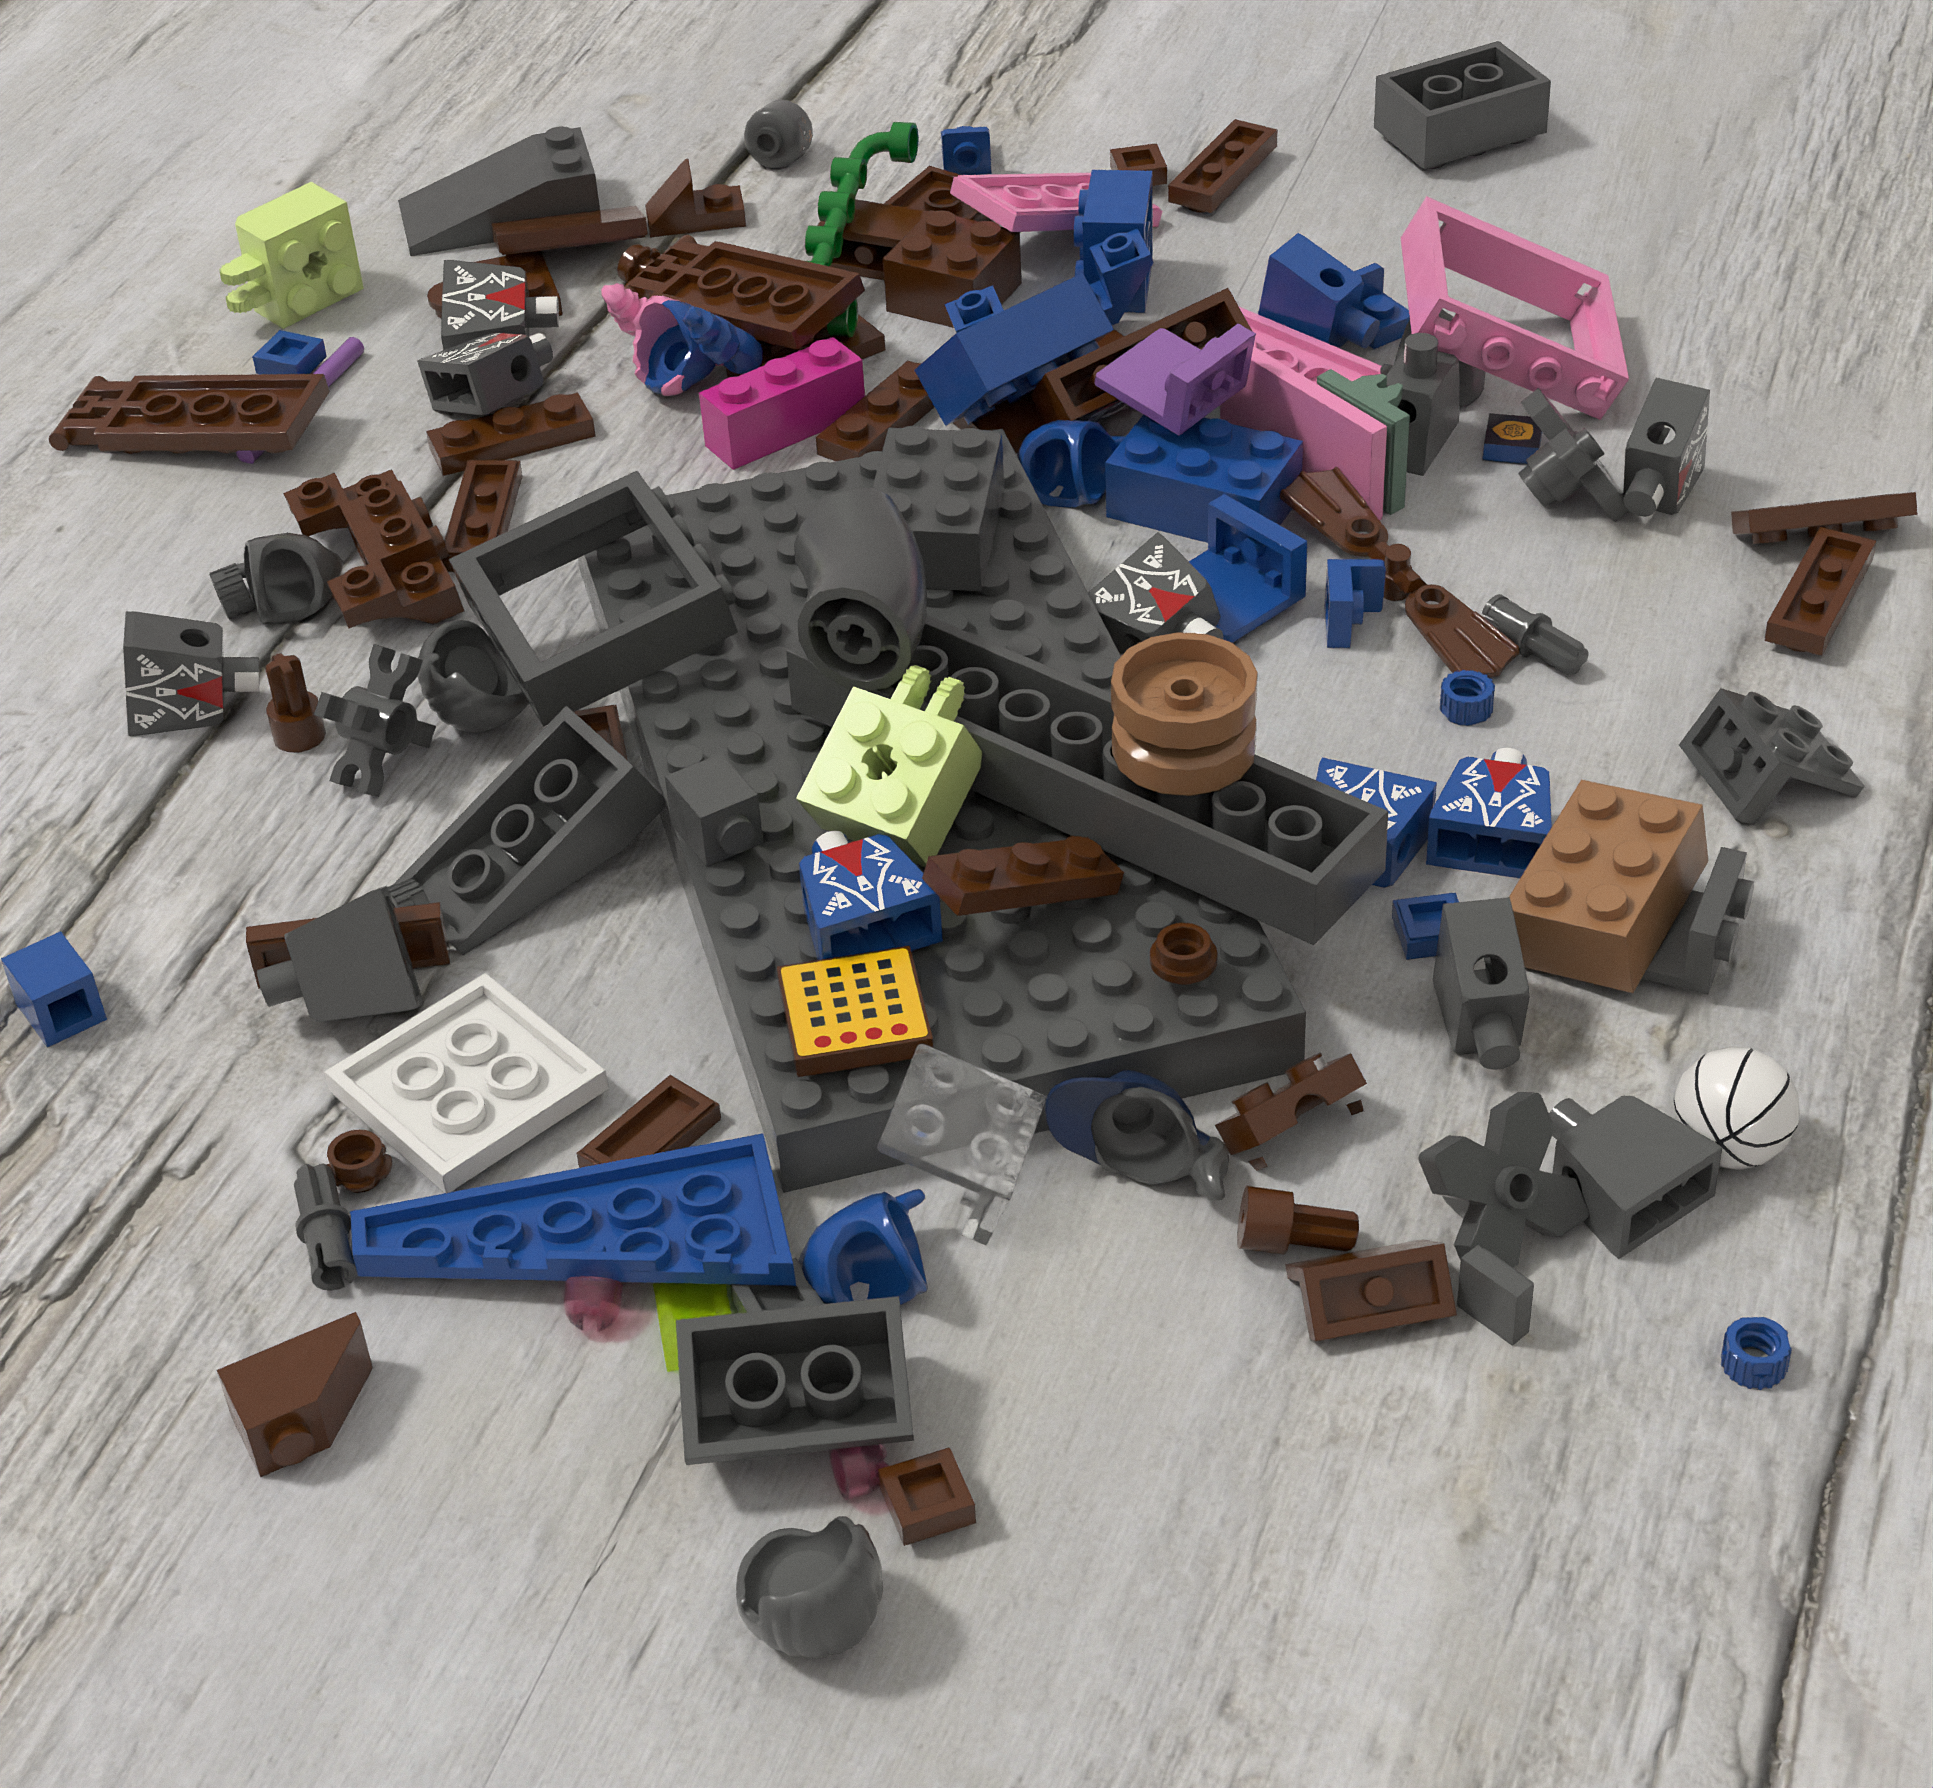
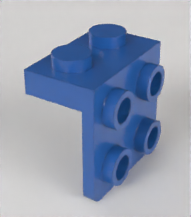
[1189,494,1307,643]

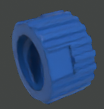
[1440,670,1495,726]
[1721,1317,1792,1390]

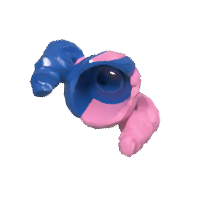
[601,283,763,396]

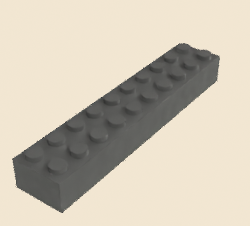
[786,615,1388,945]

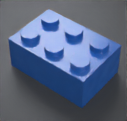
[914,273,1114,426]
[1105,414,1303,543]

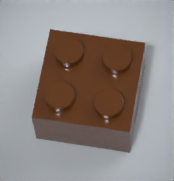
[883,210,1022,328]

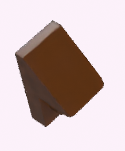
[645,158,746,238]

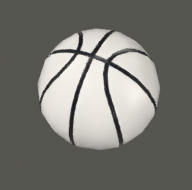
[1674,1046,1800,1170]

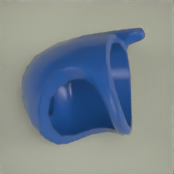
[1017,420,1126,508]
[799,1189,928,1305]

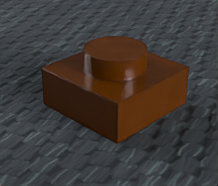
[1110,143,1167,186]
[878,1447,976,1546]

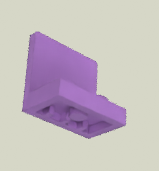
[1095,324,1256,435]

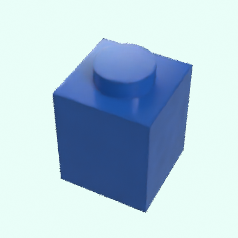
[1,931,107,1048]

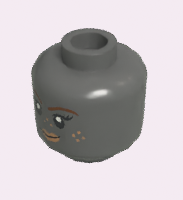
[744,100,813,168]

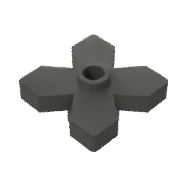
[1518,388,1629,522]
[1418,1092,1589,1268]

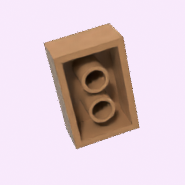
[1509,780,1709,993]

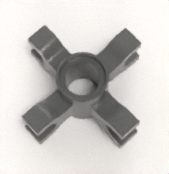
[314,644,436,797]

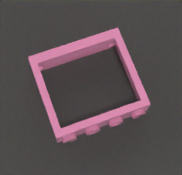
[1401,196,1629,420]

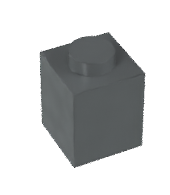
[665,753,763,867]

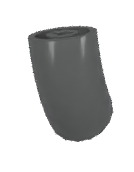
[794,488,927,691]

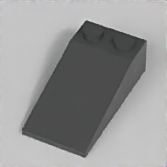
[398,126,600,256]
[394,706,665,955]

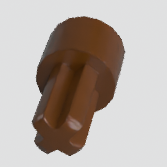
[265,653,326,753]
[1237,1186,1359,1255]

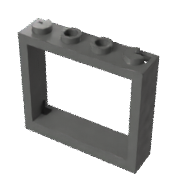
[449,471,738,727]

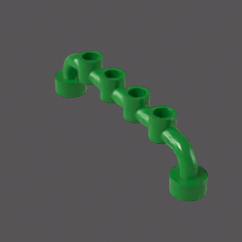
[805,121,919,337]

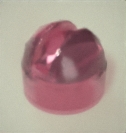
[564,1276,623,1331]
[829,1444,889,1500]

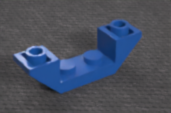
[945,228,1154,333]

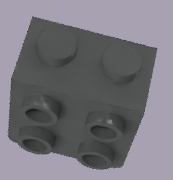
[1642,847,1754,995]

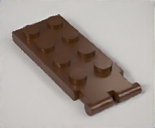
[624,234,865,350]
[49,374,330,454]

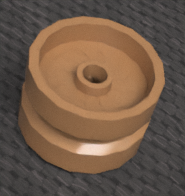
[1111,632,1258,796]

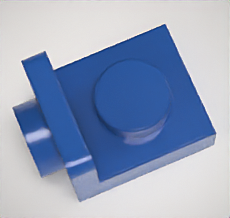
[941,126,992,175]
[1354,263,1410,349]
[1324,559,1386,648]

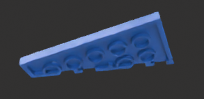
[350,1133,797,1286]

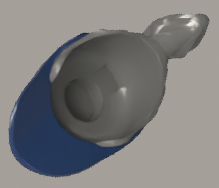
[1045,1070,1229,1200]

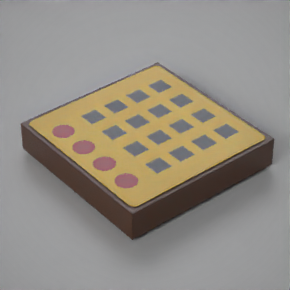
[777,946,934,1077]

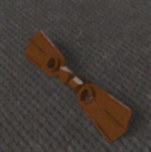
[1280,467,1519,677]

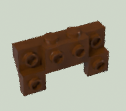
[283,469,465,628]

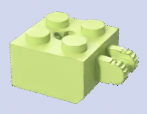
[219,182,364,329]
[796,665,982,867]

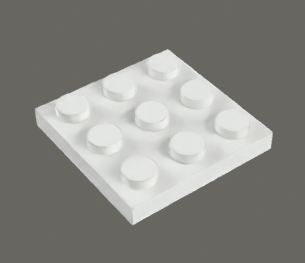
[324,973,609,1193]

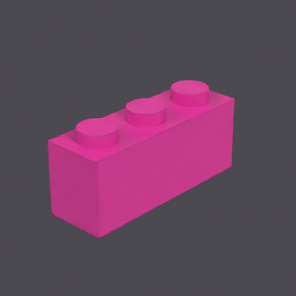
[699,337,865,470]

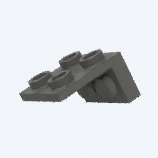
[1679,688,1865,825]

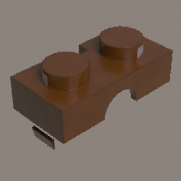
[1215,1052,1367,1171]

